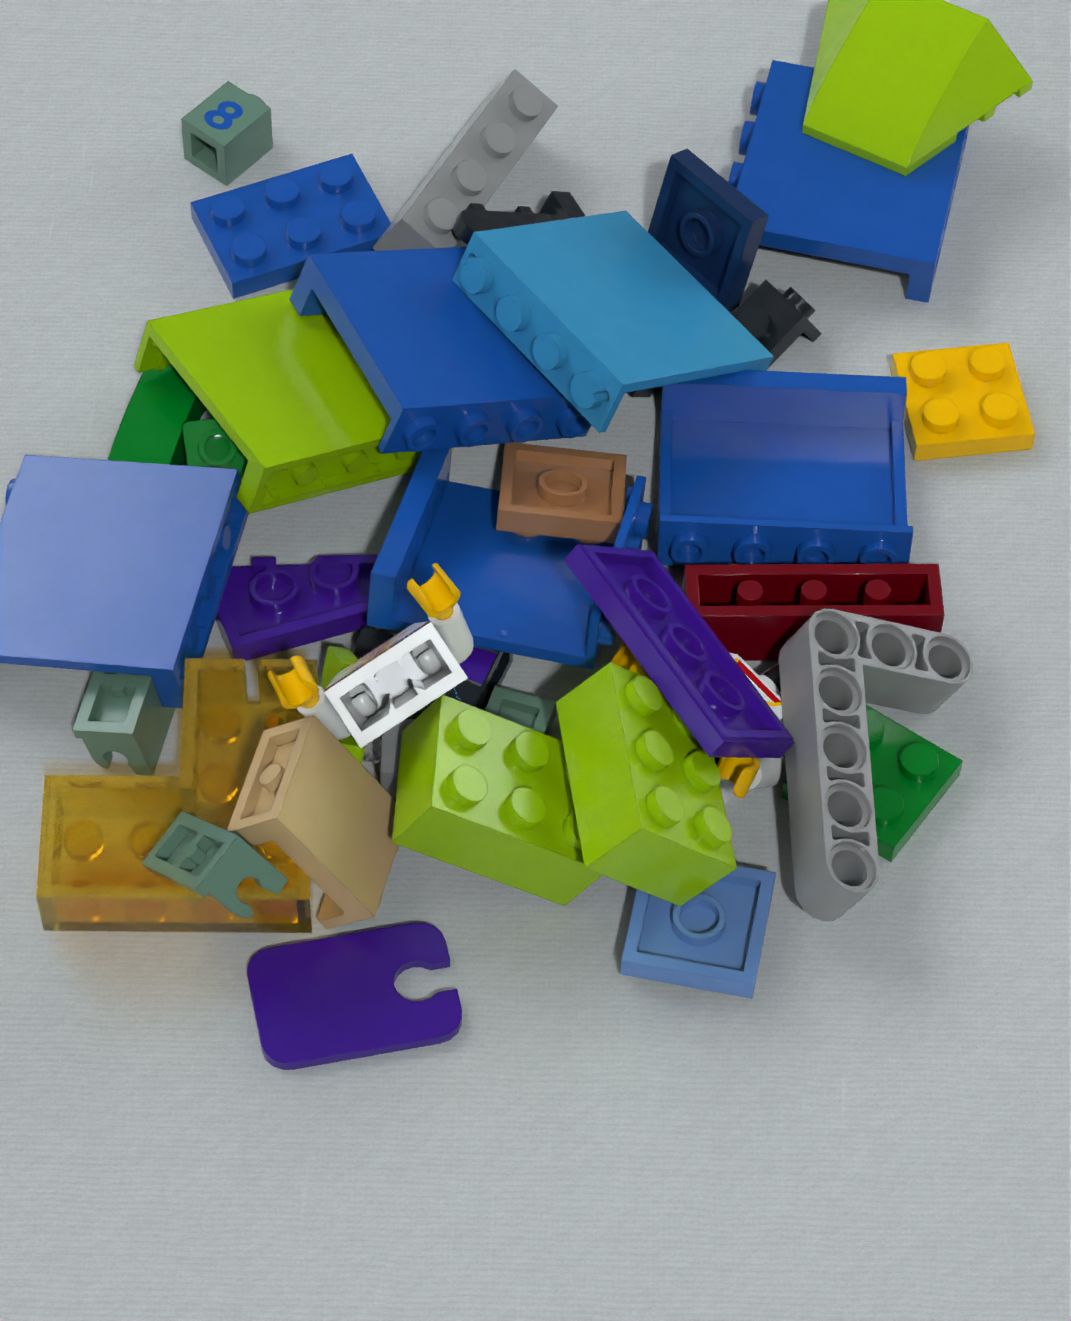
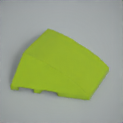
[802,0,1033,176]

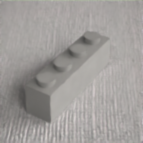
[372,69,558,251]

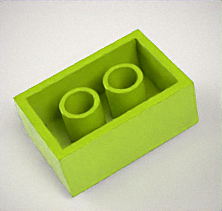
[556,662,737,906]
[392,695,602,906]

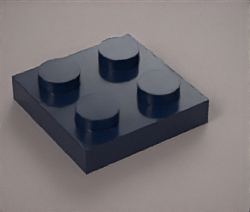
[648,148,769,311]

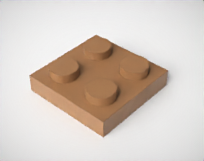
[496,442,627,544]

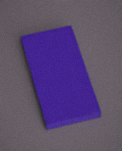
[564,544,795,758]

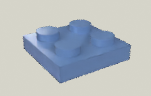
[620,865,776,999]

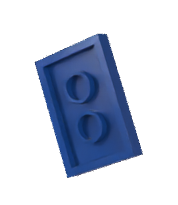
[190,154,391,299]

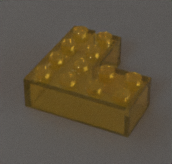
[36,658,319,933]

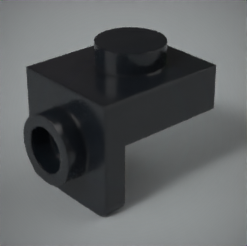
[732,280,822,368]

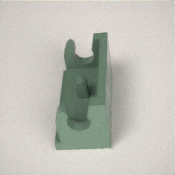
[72,671,176,776]
[141,811,289,918]

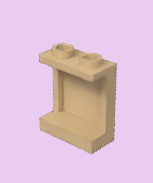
[227,715,399,929]

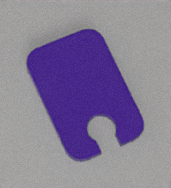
[247,922,462,1070]

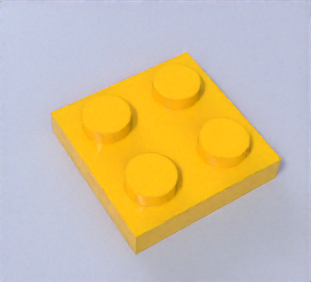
[890,342,1035,461]

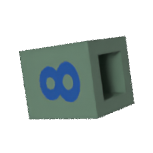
[181,81,273,186]

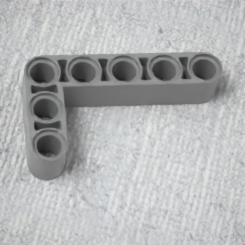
[779,609,974,921]

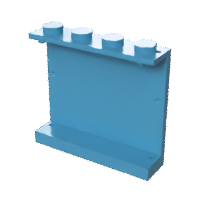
[452,211,774,433]

